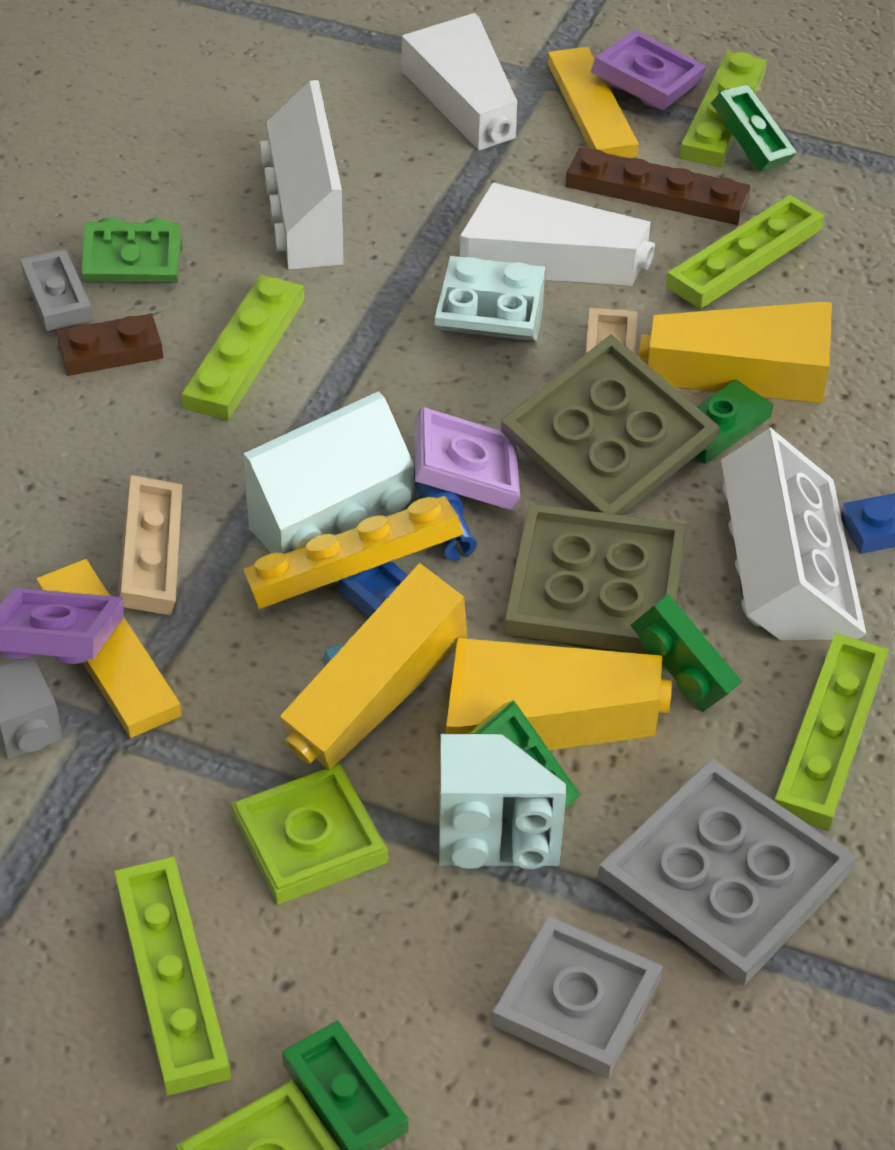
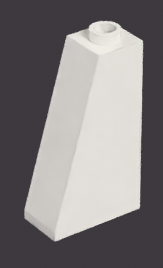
[402,13,517,151]
[460,183,655,286]

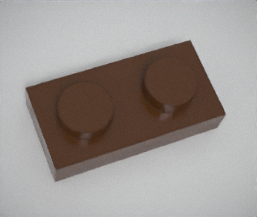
[56,313,163,376]

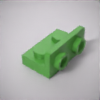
[82,218,183,283]

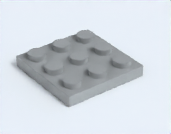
[598,759,857,986]

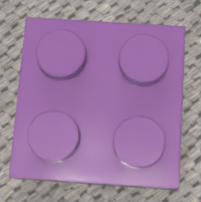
[591,30,706,110]
[0,588,123,664]

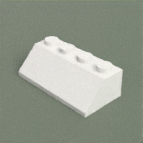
[260,80,344,270]
[721,428,866,640]

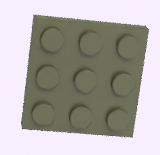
[501,334,720,515]
[504,503,686,655]

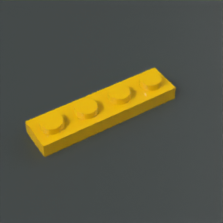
[243,496,464,609]

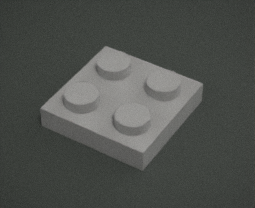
[492,915,663,1079]

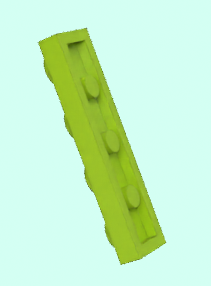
[680,51,767,168]
[666,194,825,310]
[181,274,305,421]
[774,633,889,831]
[114,856,231,1096]

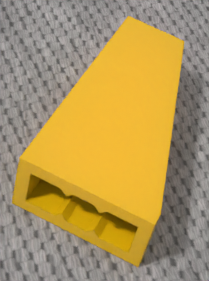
[639,301,832,403]
[280,563,468,770]
[446,638,672,750]

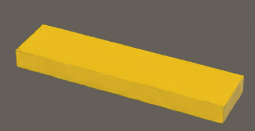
[548,47,639,158]
[36,559,182,739]

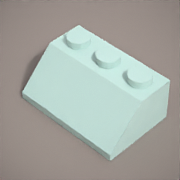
[243,391,414,554]

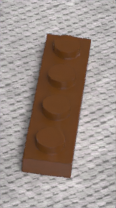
[565,147,751,225]

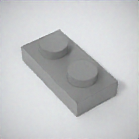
[20,249,93,332]

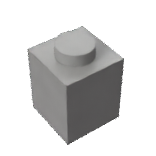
[0,655,63,759]

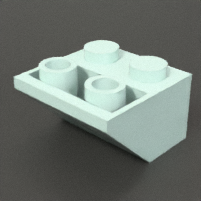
[435,256,545,342]
[439,734,566,869]

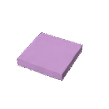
[414,407,520,511]

